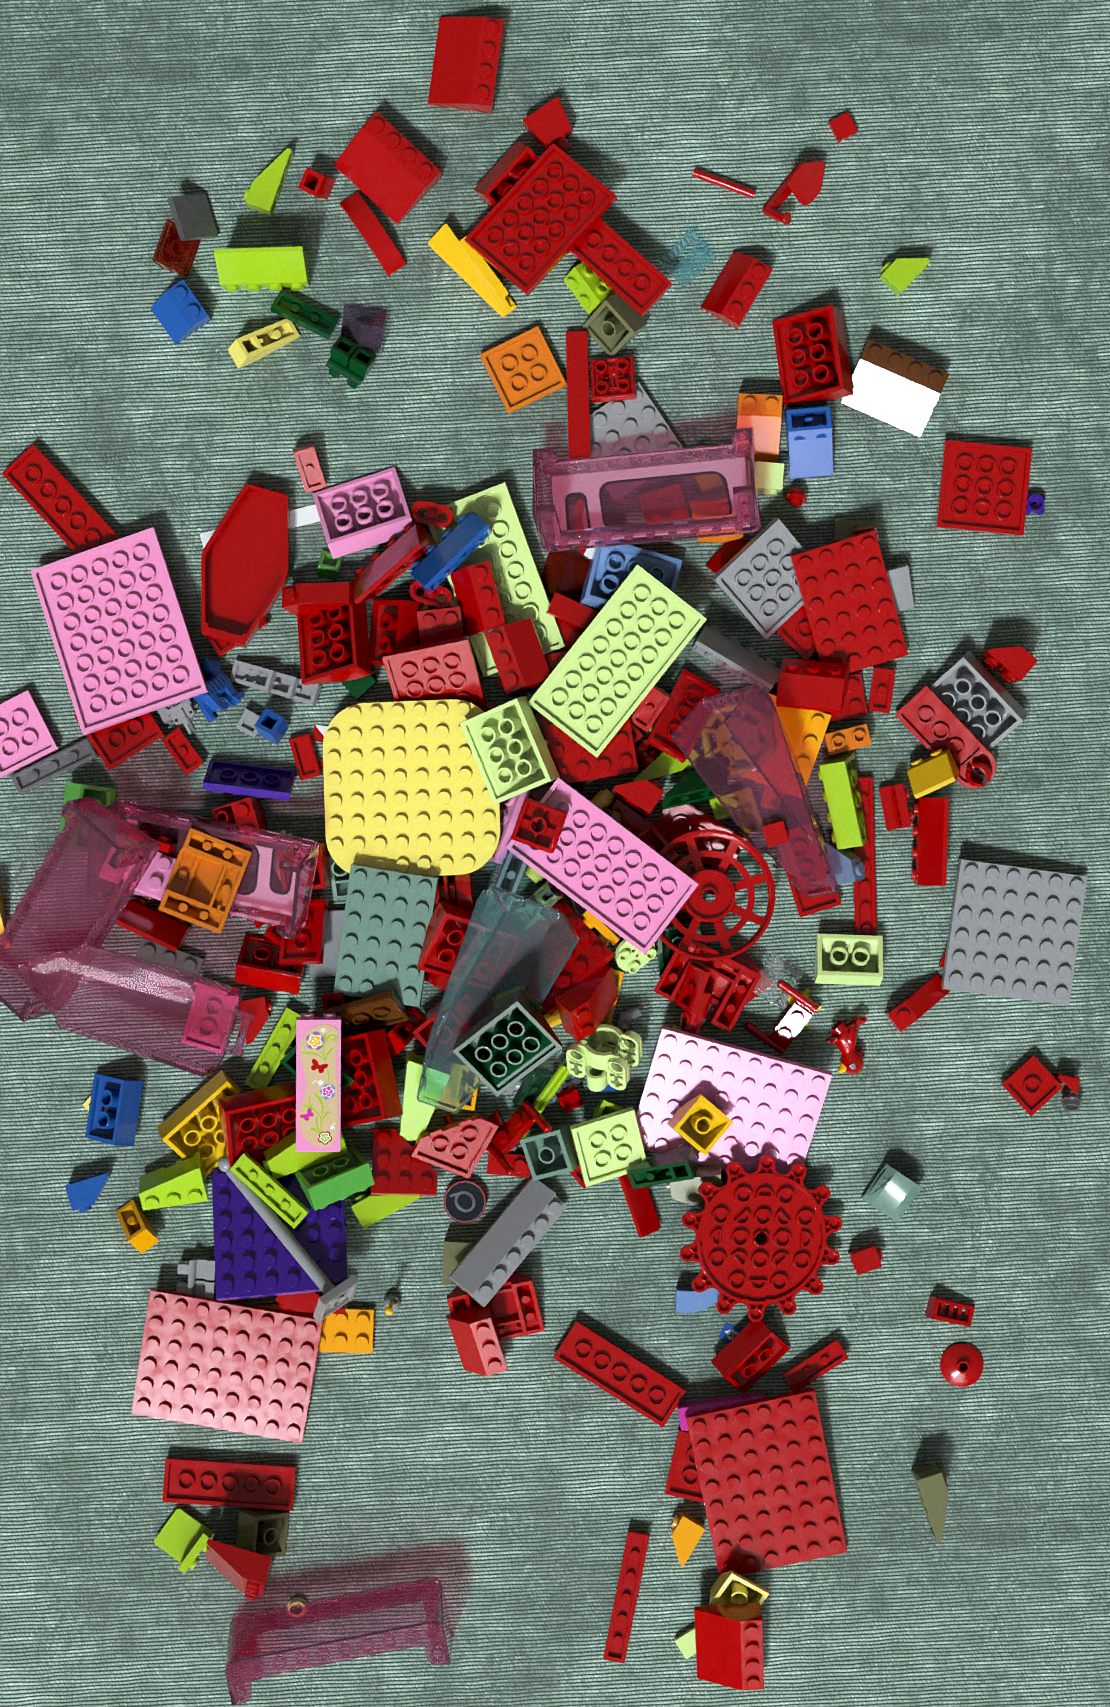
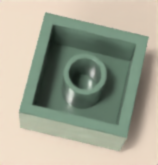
[520,1123,579,1181]

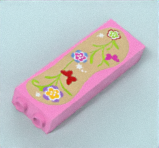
[296,1013,341,1152]

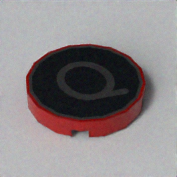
[443,1180,487,1223]

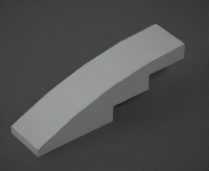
[230,660,322,706]

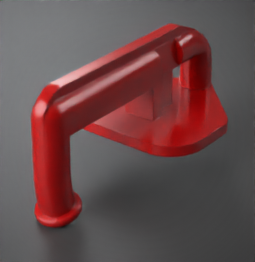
[762,157,825,225]

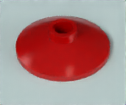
[940,1343,983,1387]

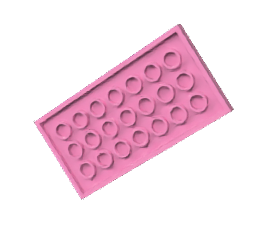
[506,778,699,955]

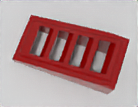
[925,1295,975,1327]

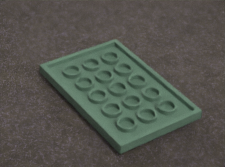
[333,863,439,1007]

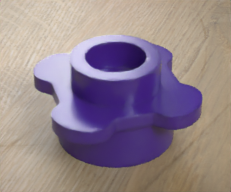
[1026,493,1046,515]

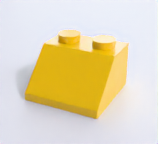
[907,748,960,799]
[667,1094,733,1156]

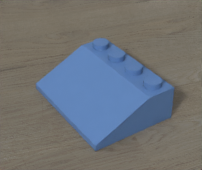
[579,536,682,610]

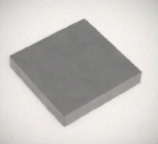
[167,194,219,241]

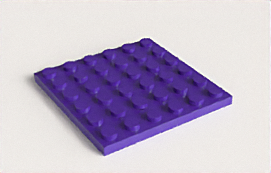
[211,1167,349,1301]

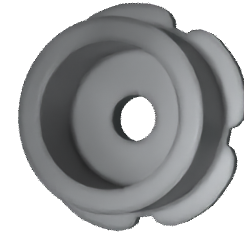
[1061,1093,1083,1111]

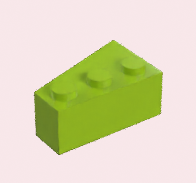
[139,1151,209,1211]

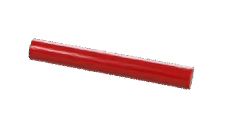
[692,168,756,199]

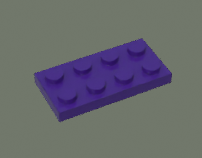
[203,759,297,801]

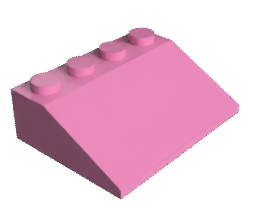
[312,467,414,559]

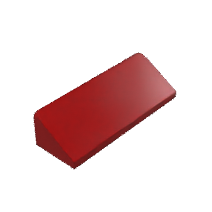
[618,1174,661,1238]

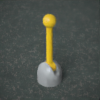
[383,1294,400,1315]

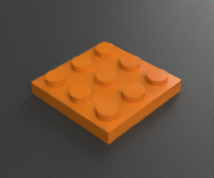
[479,326,567,415]

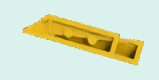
[428,224,517,317]

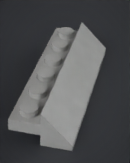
[448,1177,567,1307]

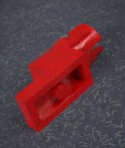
[676,963,713,1035]

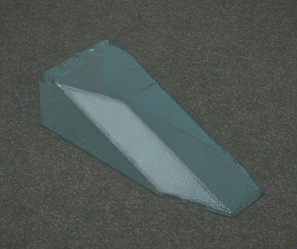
[417,885,580,1114]

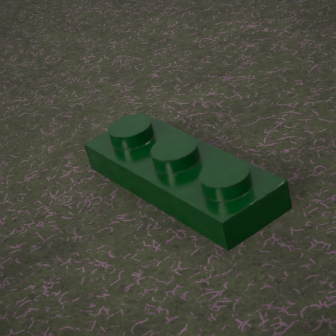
[270,290,339,340]

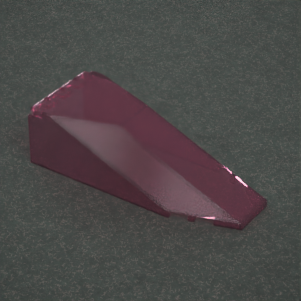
[670,684,840,898]

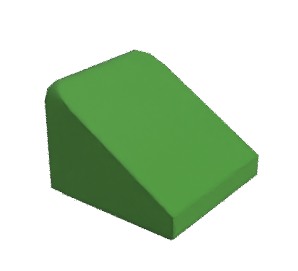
[317,550,343,580]

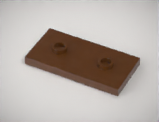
[313,991,410,1038]

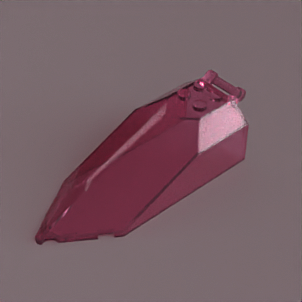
[16,944,255,1077]

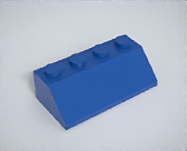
[410,512,492,594]

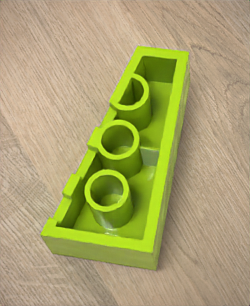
[818,752,867,850]

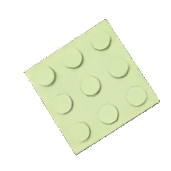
[570,1107,646,1187]

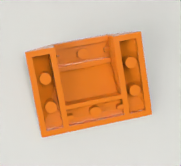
[158,828,252,934]

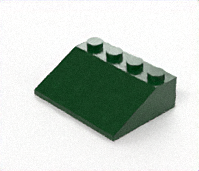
[453,989,563,1097]

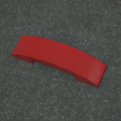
[340,192,406,277]

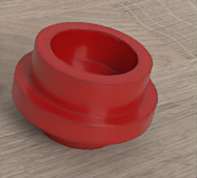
[785,489,807,507]

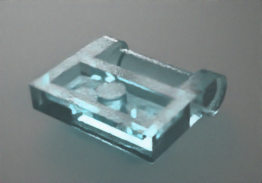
[658,229,716,289]

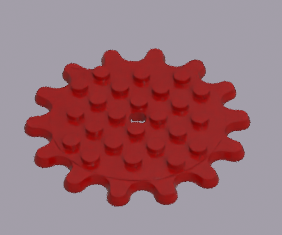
[679,1155,842,1322]

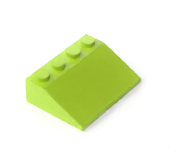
[214,246,309,292]

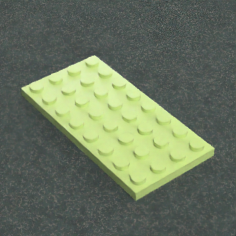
[424,482,566,677]
[528,564,707,758]

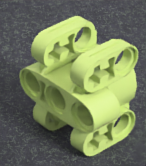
[566,1024,643,1092]

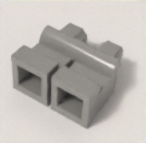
[176,1257,216,1299]

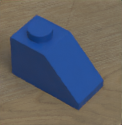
[65,1171,111,1213]

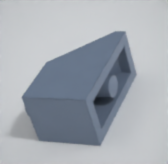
[823,841,865,886]

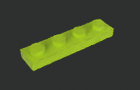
[244,1007,301,1090]
[230,1152,310,1229]

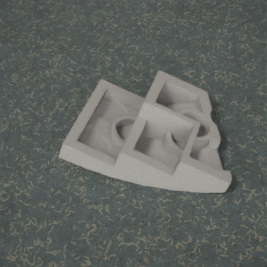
[886,564,914,612]

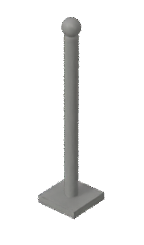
[218,1155,359,1322]

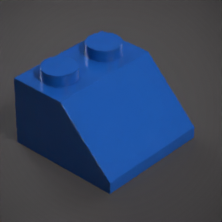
[151,280,211,345]

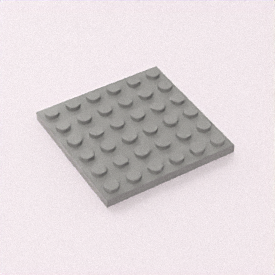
[941,859,1088,1005]

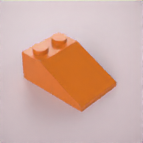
[734,393,783,463]

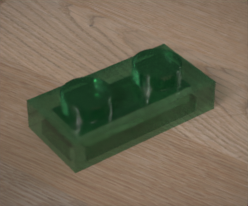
[512,1068,552,1107]

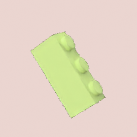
[815,934,883,986]

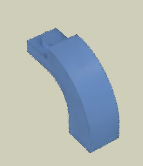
[675,1287,719,1313]

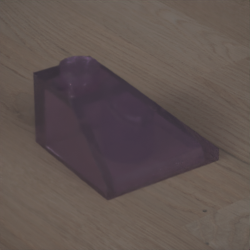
[341,304,387,353]

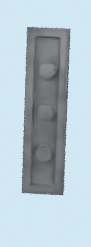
[10,738,99,795]

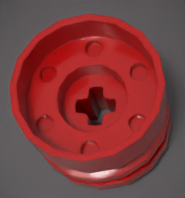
[434,873,474,912]

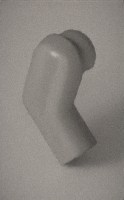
[616,1006,642,1033]

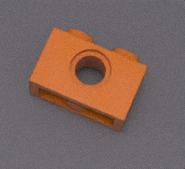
[823,724,872,756]

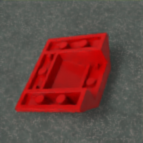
[653,935,762,1033]
[446,1271,545,1341]

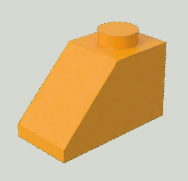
[116,1200,159,1253]
[670,1511,705,1567]

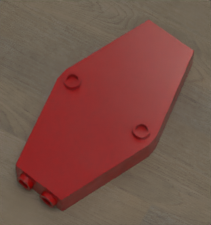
[201,482,290,649]

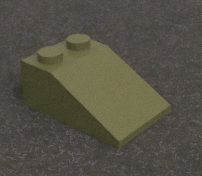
[911,1462,950,1543]

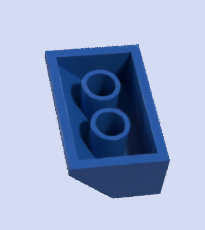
[85,1073,143,1146]

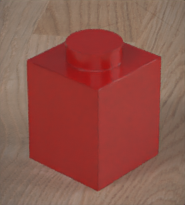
[298,167,336,200]
[848,1243,884,1275]

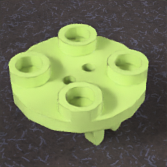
[615,939,657,974]

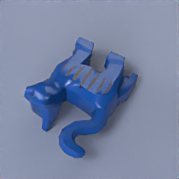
[193,656,245,723]

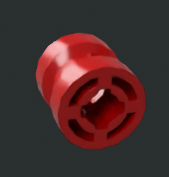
[635,739,660,770]

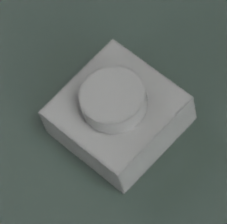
[236,709,260,738]

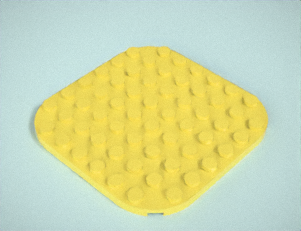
[323,699,501,876]

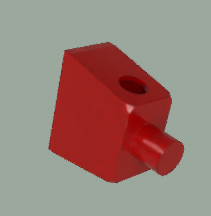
[523,97,572,153]

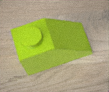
[879,258,931,296]

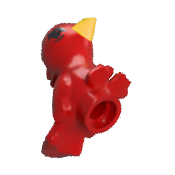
[826,1016,867,1074]

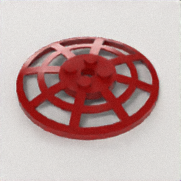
[659,829,776,961]

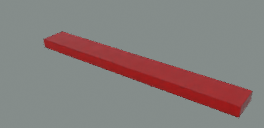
[852,777,877,936]

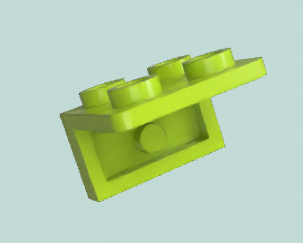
[563,263,615,314]
[154,1508,213,1574]

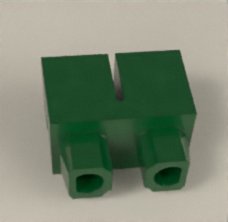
[326,335,377,389]

